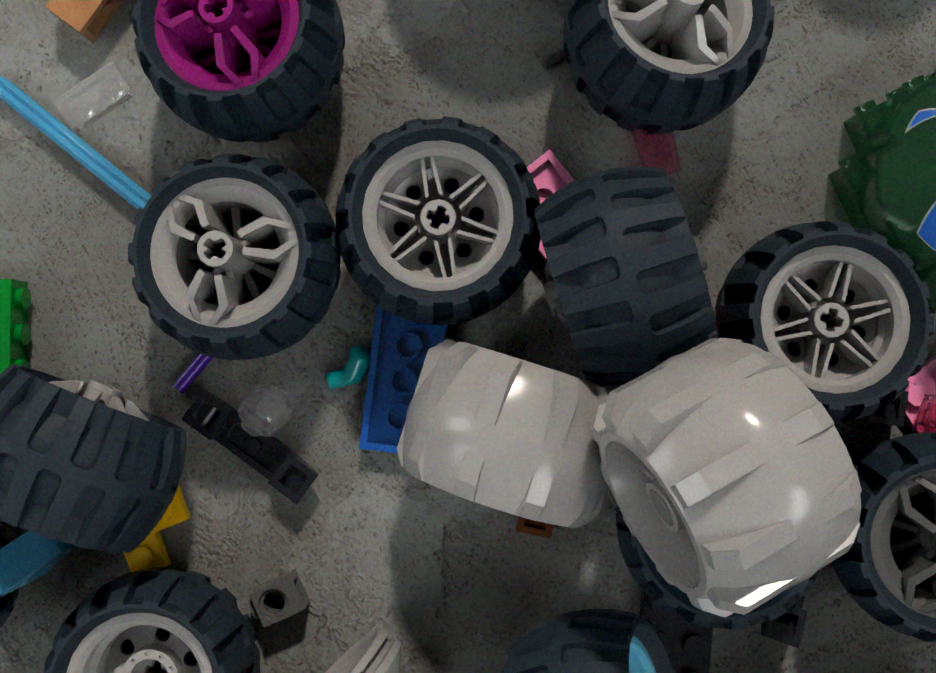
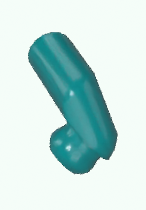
[326,345,370,390]

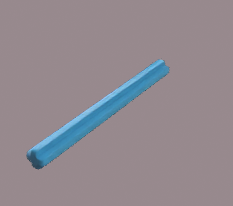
[0,76,152,210]

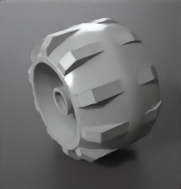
[593,338,862,618]
[397,339,612,528]

